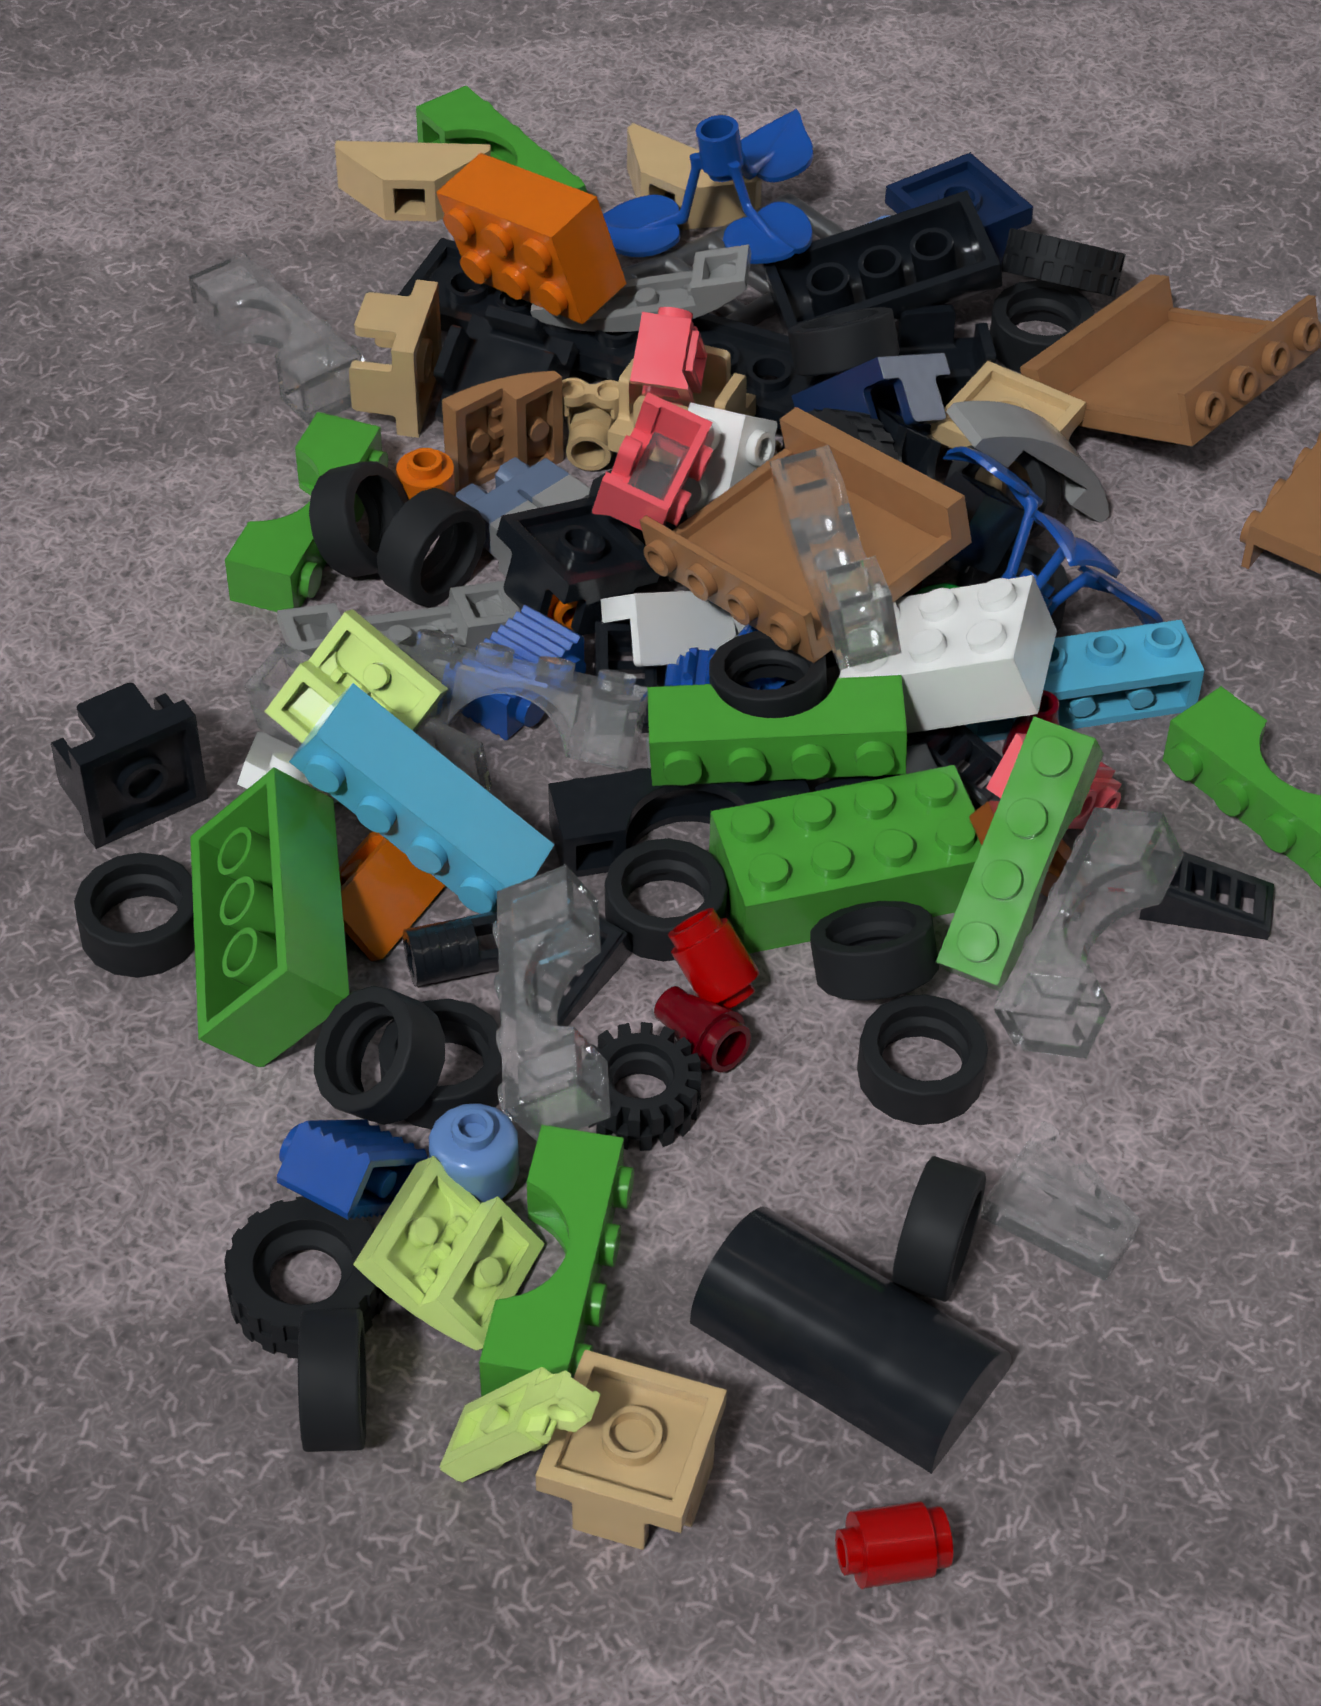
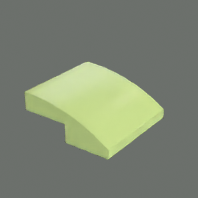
[264,609,448,743]
[353,1156,545,1351]

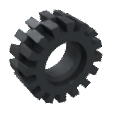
[579,1022,702,1151]

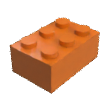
[436,153,627,324]

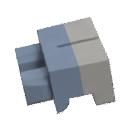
[455,457,590,576]

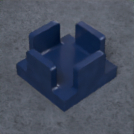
[885,152,1034,266]
[792,353,951,432]

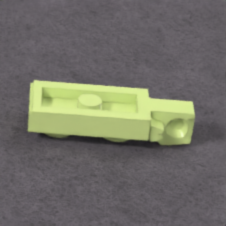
[439,1367,601,1482]

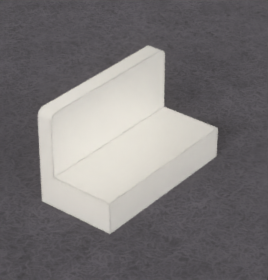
[600,591,736,667]

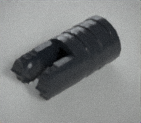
[403,908,531,987]

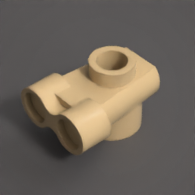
[562,378,619,471]

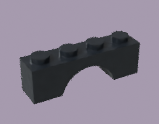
[874,404,1024,575]
[548,768,810,879]

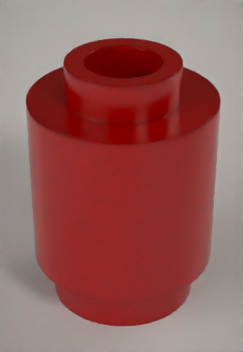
[668,908,760,1009]
[835,1501,953,1589]

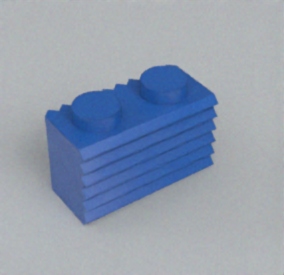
[450,604,586,740]
[277,1119,428,1220]

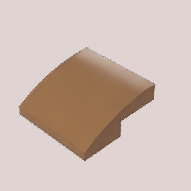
[442,371,563,493]

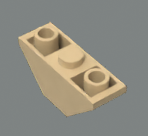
[627,123,762,230]
[335,141,491,222]

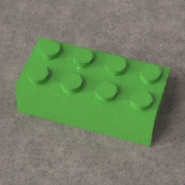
[709,765,982,954]
[190,767,350,1067]

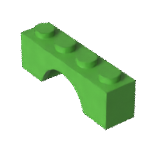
[416,85,587,192]
[225,412,388,612]
[648,675,907,786]
[1163,686,1321,887]
[936,717,1104,994]
[479,1125,635,1397]

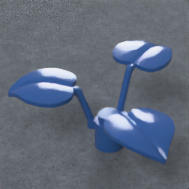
[603,109,814,264]
[943,446,1163,625]

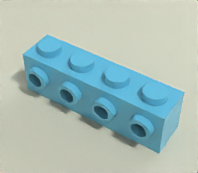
[965,620,1205,742]
[289,683,555,914]

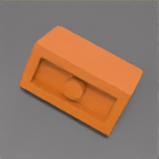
[339,832,445,961]

